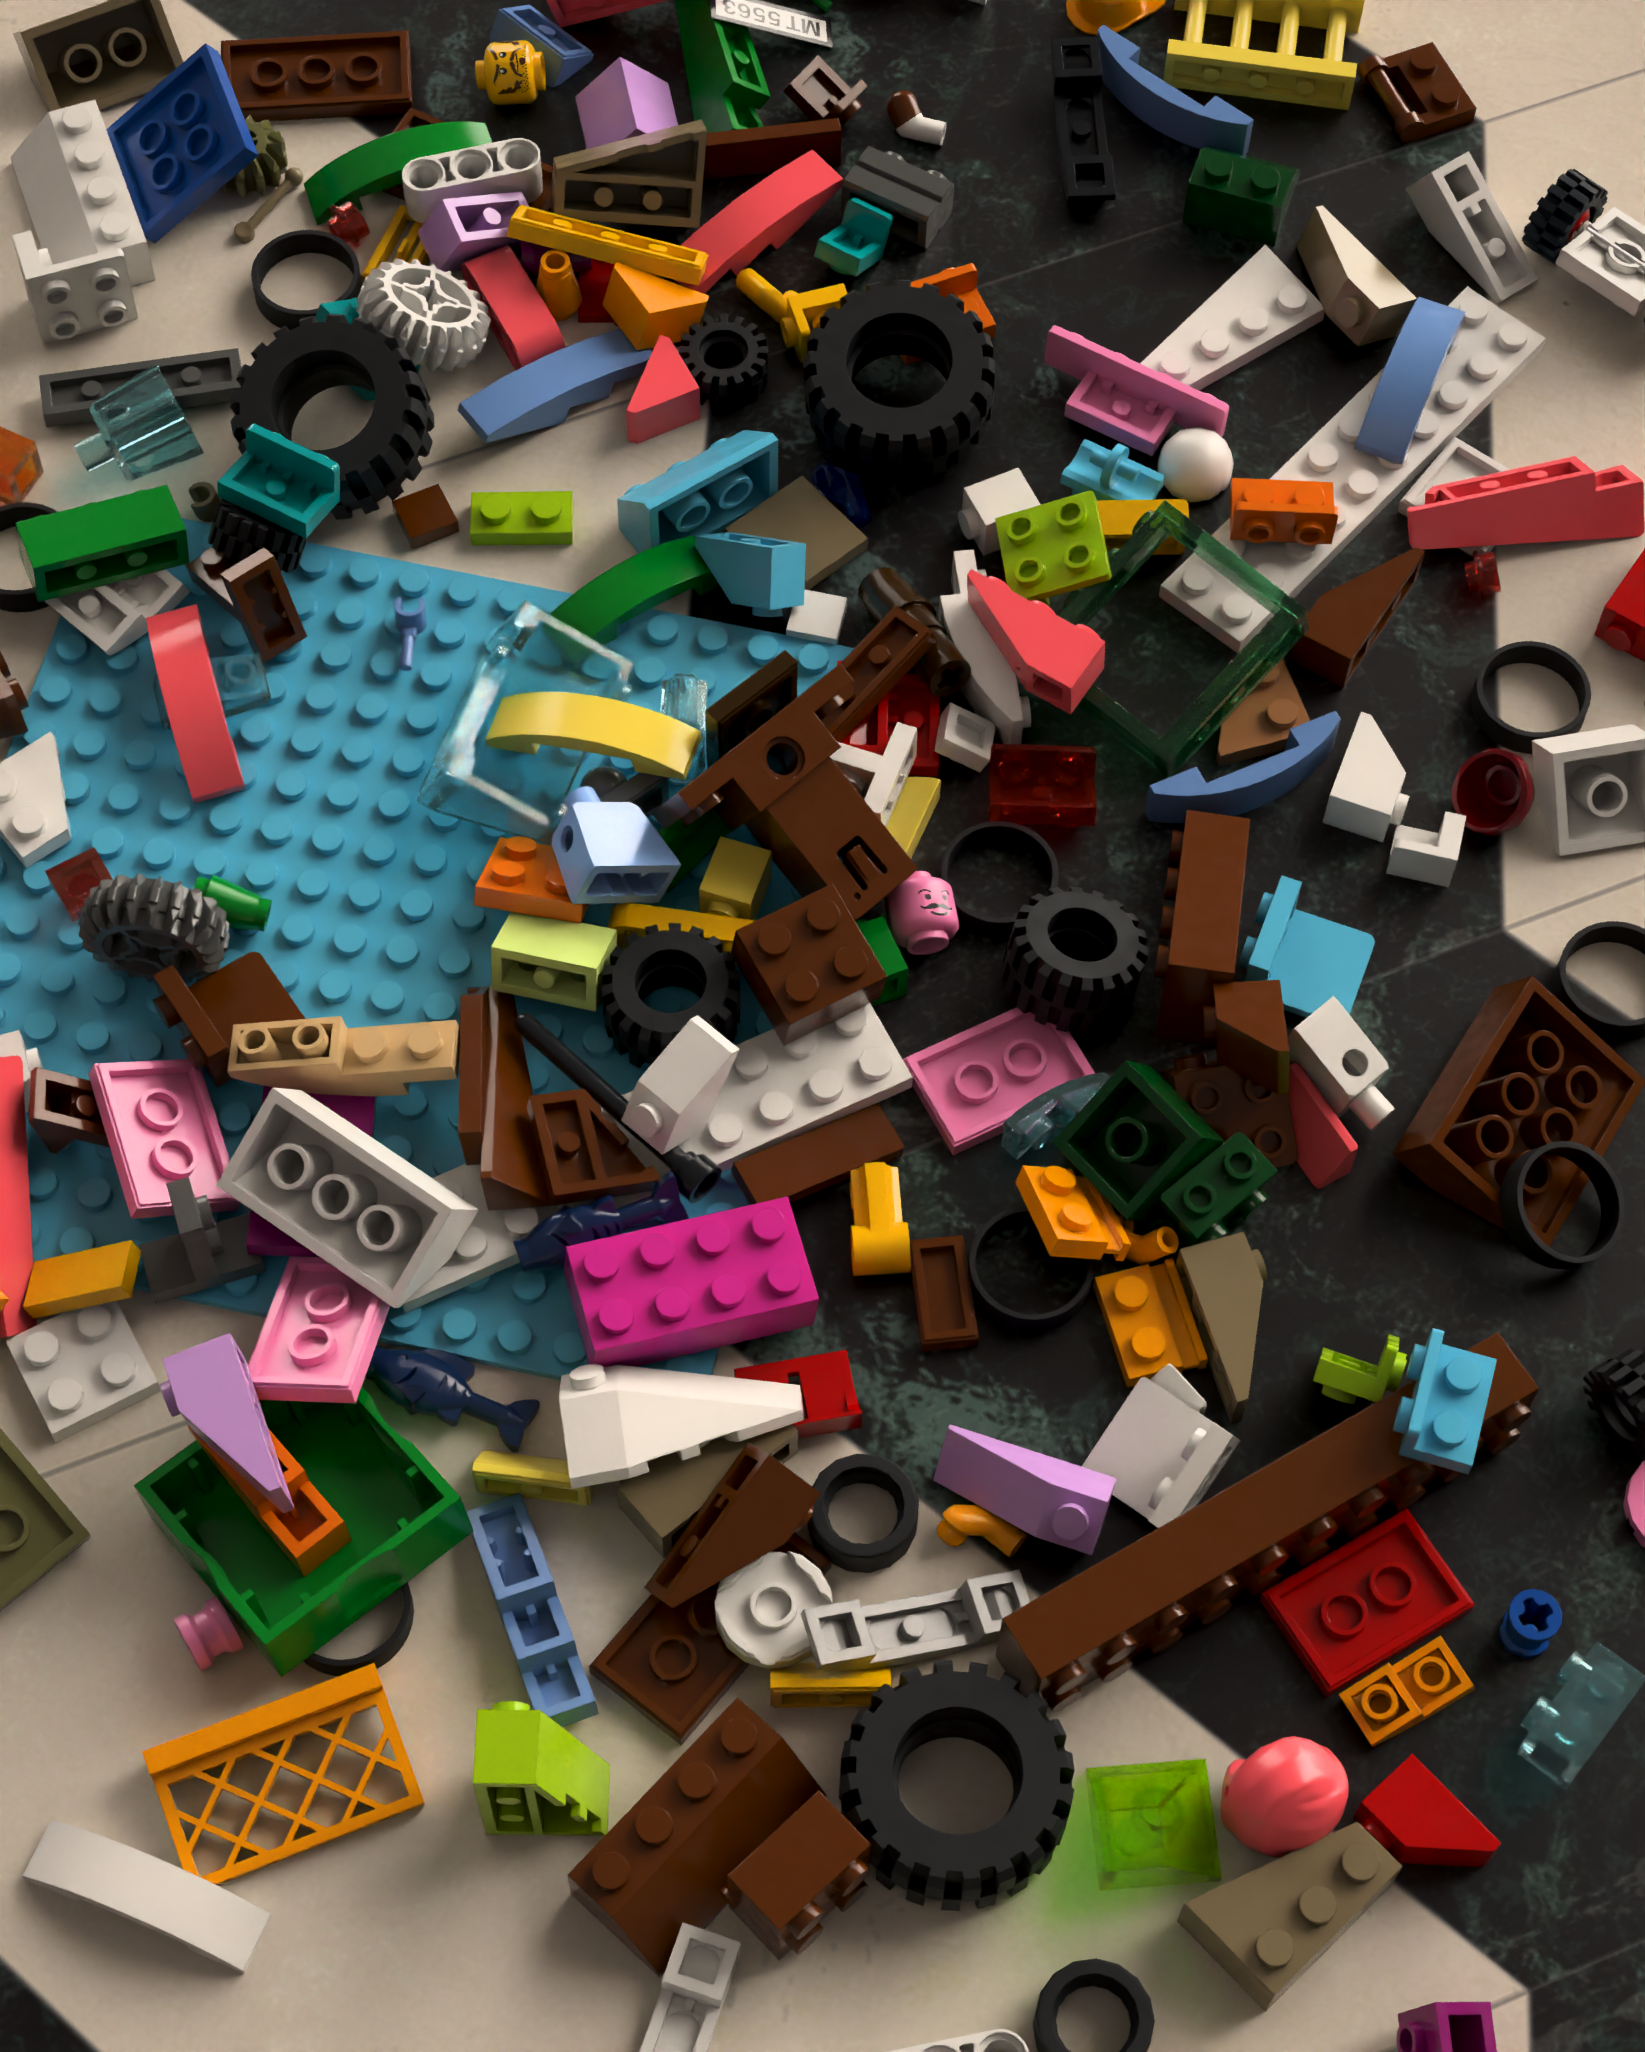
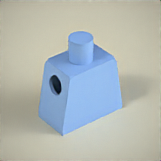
[552,786,681,904]

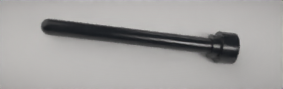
[514,1013,722,1203]

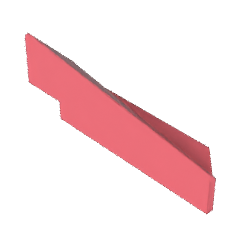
[1407,456,1645,550]
[0,1055,37,1338]

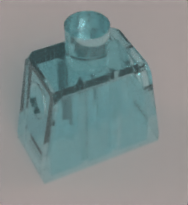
[73,364,204,480]

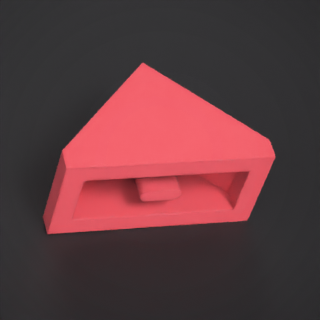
[626,335,701,444]

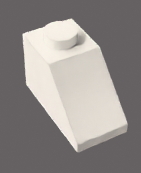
[1322,712,1410,842]
[621,1015,739,1155]

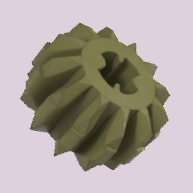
[222,114,288,199]

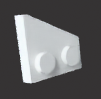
[0,732,72,868]

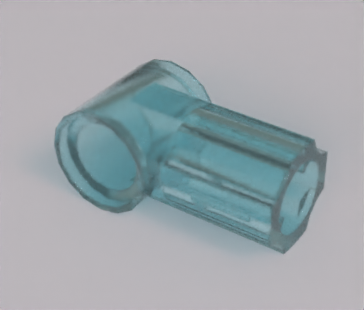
[660,674,708,787]

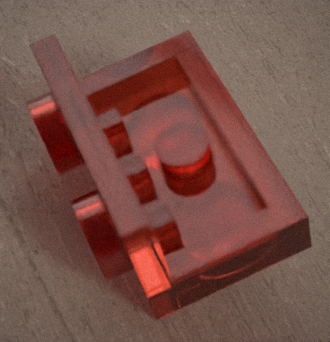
[988,744,1097,828]

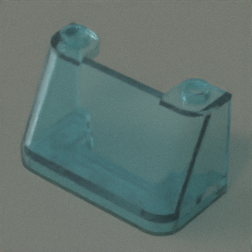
[416,601,634,845]

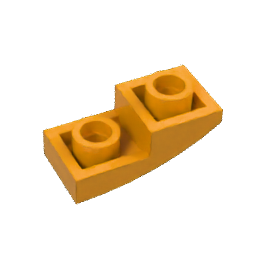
[1339,1635,1475,1747]

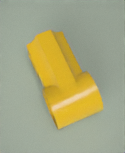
[849,1162,911,1276]

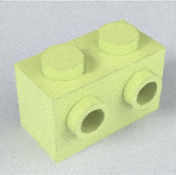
[491,912,617,1012]

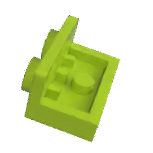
[1313,1334,1407,1404]

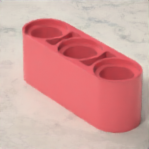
[461,245,566,370]

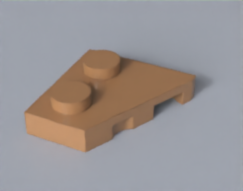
[1216,648,1310,767]

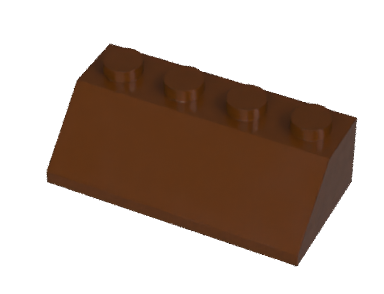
[567,1697,827,1978]

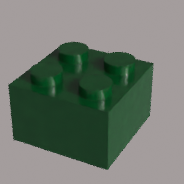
[1052,1060,1225,1223]

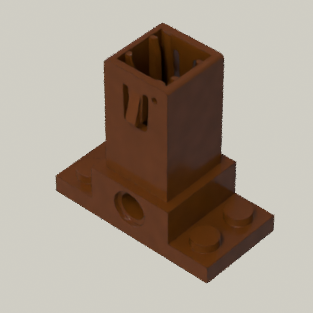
[652,663,917,920]

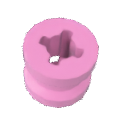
[173,1596,244,1672]

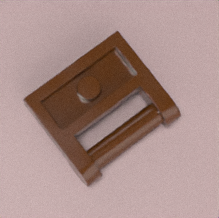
[1357,42,1477,143]

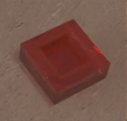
[45,847,113,922]

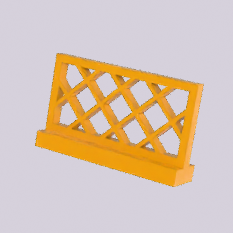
[142,1663,425,1886]

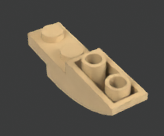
[227,1016,460,1096]

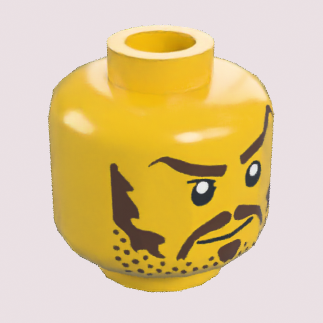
[475,40,546,106]

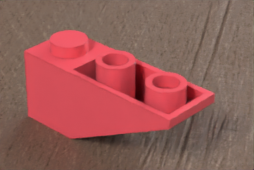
[967,569,1105,715]

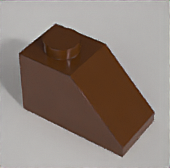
[1203,980,1289,1095]

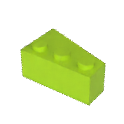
[473,1701,610,1836]

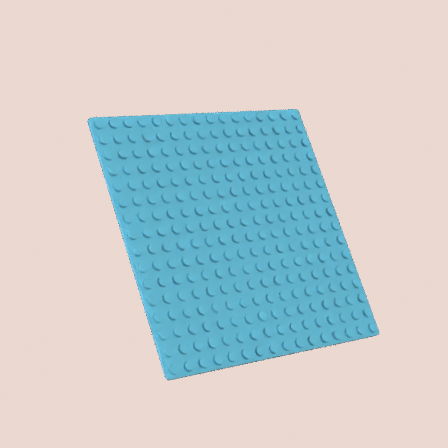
[0,518,854,1381]

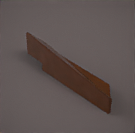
[458,986,551,1211]

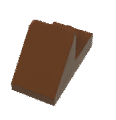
[29,1067,110,1154]

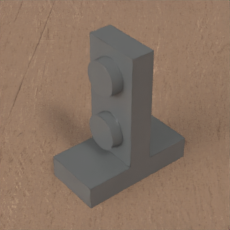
[138,1177,266,1304]

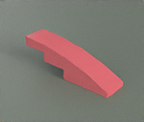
[672,150,844,294]

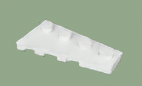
[1140,244,1325,390]

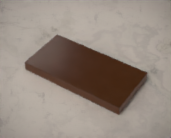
[221,30,413,122]
[589,1533,832,1746]

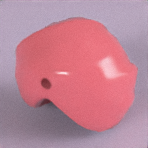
[1220,1736,1349,1858]

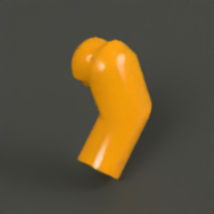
[936,1504,1027,1558]

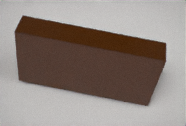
[910,1235,979,1352]

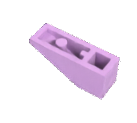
[160,1333,295,1513]
[933,1424,1117,1555]

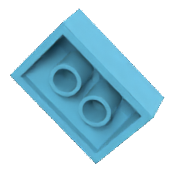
[617,430,778,553]

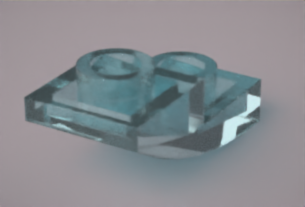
[153,653,271,730]
[1001,1072,1110,1160]

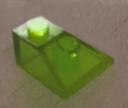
[1085,1759,1222,1891]

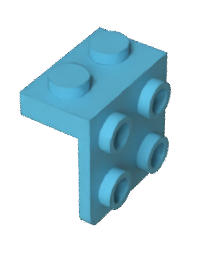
[1238,875,1375,1017]

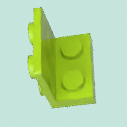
[995,490,1112,606]

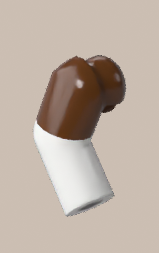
[887,90,947,146]

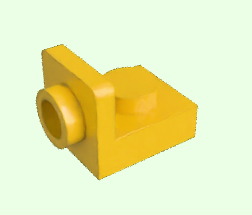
[780,283,848,363]

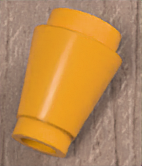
[536,250,582,321]

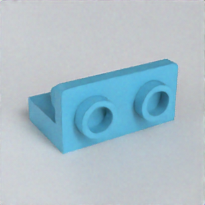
[1393,1328,1497,1474]

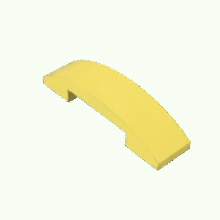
[485,692,701,780]

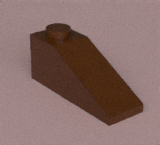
[1289,547,1425,688]
[644,1442,821,1608]

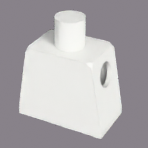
[1288,996,1395,1131]

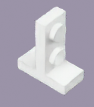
[830,722,917,827]

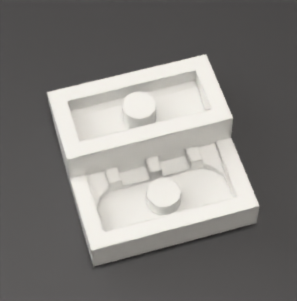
[44,569,190,656]

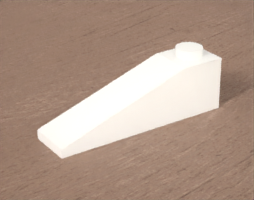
[559,1364,804,1489]

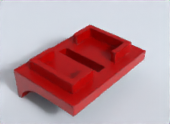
[734,1350,862,1439]

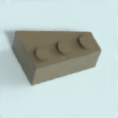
[550,119,707,228]
[1177,1822,1403,2012]

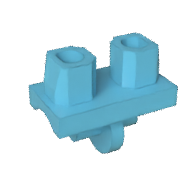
[1060,439,1165,500]

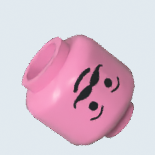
[884,871,959,955]

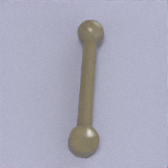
[234,167,303,243]

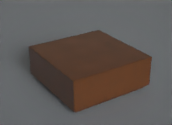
[392,484,459,549]

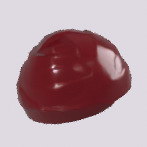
[1452,748,1535,836]

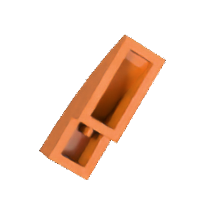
[187,1425,352,1577]

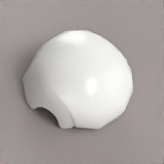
[1158,427,1234,503]

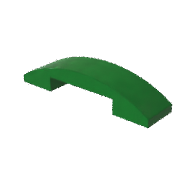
[304,121,492,225]
[545,535,720,660]

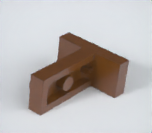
[185,547,307,663]

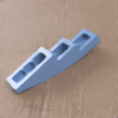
[457,329,652,443]
[466,1493,599,1727]

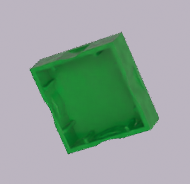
[134,1387,474,1677]

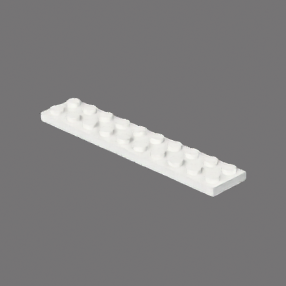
[1159,286,1546,653]
[402,1003,913,1313]

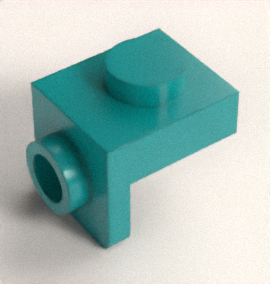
[814,198,893,277]

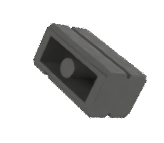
[841,146,954,249]

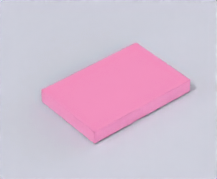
[903,1007,1099,1155]
[88,1059,241,1219]
[247,1256,390,1404]

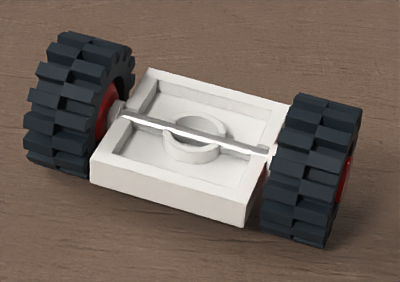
[1522,169,1645,325]

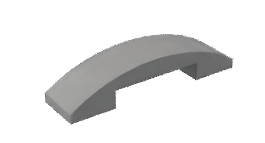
[801,1569,1030,1671]

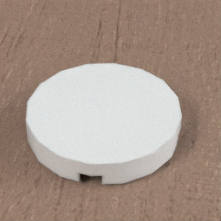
[715,1551,832,1669]

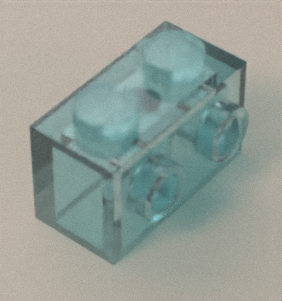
[1517,1641,1645,1790]

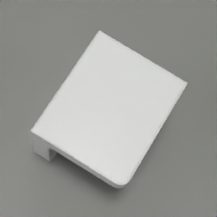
[1386,811,1466,887]

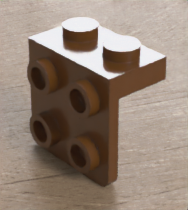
[152,952,305,1088]
[1159,1053,1298,1168]

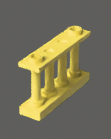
[1163,0,1365,110]

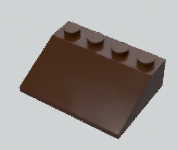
[1392,976,1645,1247]

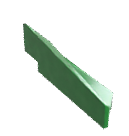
[675,0,771,133]

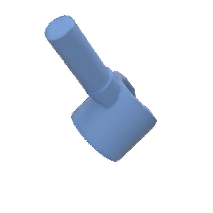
[394,597,427,671]

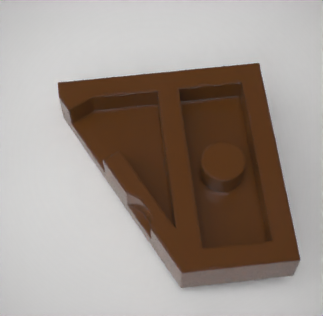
[527,1089,660,1206]

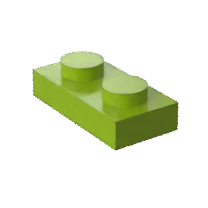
[470,491,573,545]

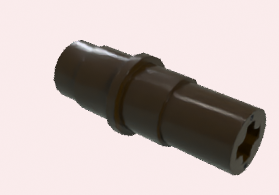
[858,567,971,697]

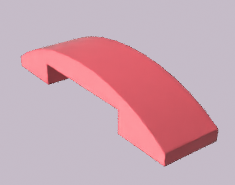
[146,604,246,804]

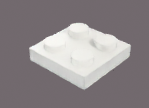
[5,1301,161,1443]

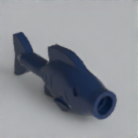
[513,1172,689,1273]
[365,1345,540,1453]

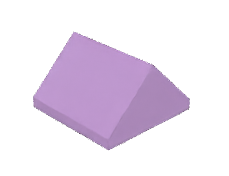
[575,57,678,149]

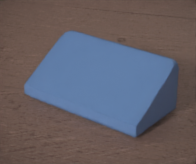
[489,5,594,88]

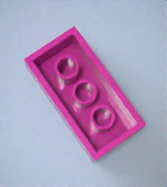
[564,1196,819,1367]

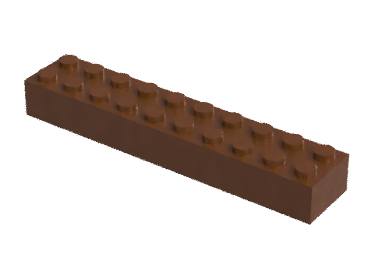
[996,1332,1539,1713]

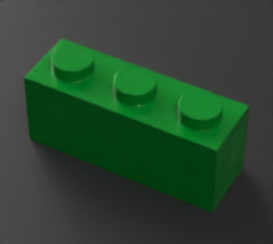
[15,485,189,602]

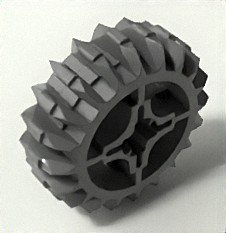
[78,874,230,983]

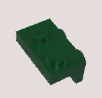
[1159,1132,1278,1254]

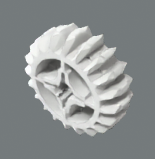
[356,258,491,372]

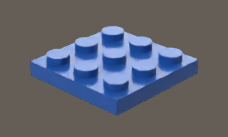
[106,43,259,243]

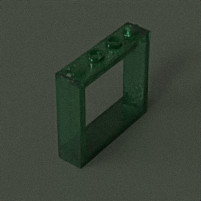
[1058,500,1309,778]

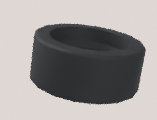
[808,1454,919,1573]
[1033,1958,1155,2052]

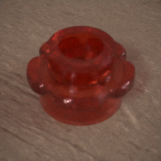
[326,200,370,248]
[1464,550,1501,600]

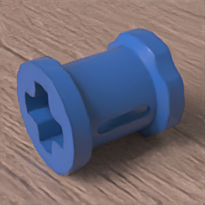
[1498,1589,1562,1659]

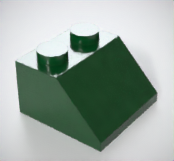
[1182,145,1301,246]

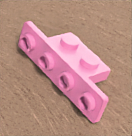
[1044,325,1229,456]

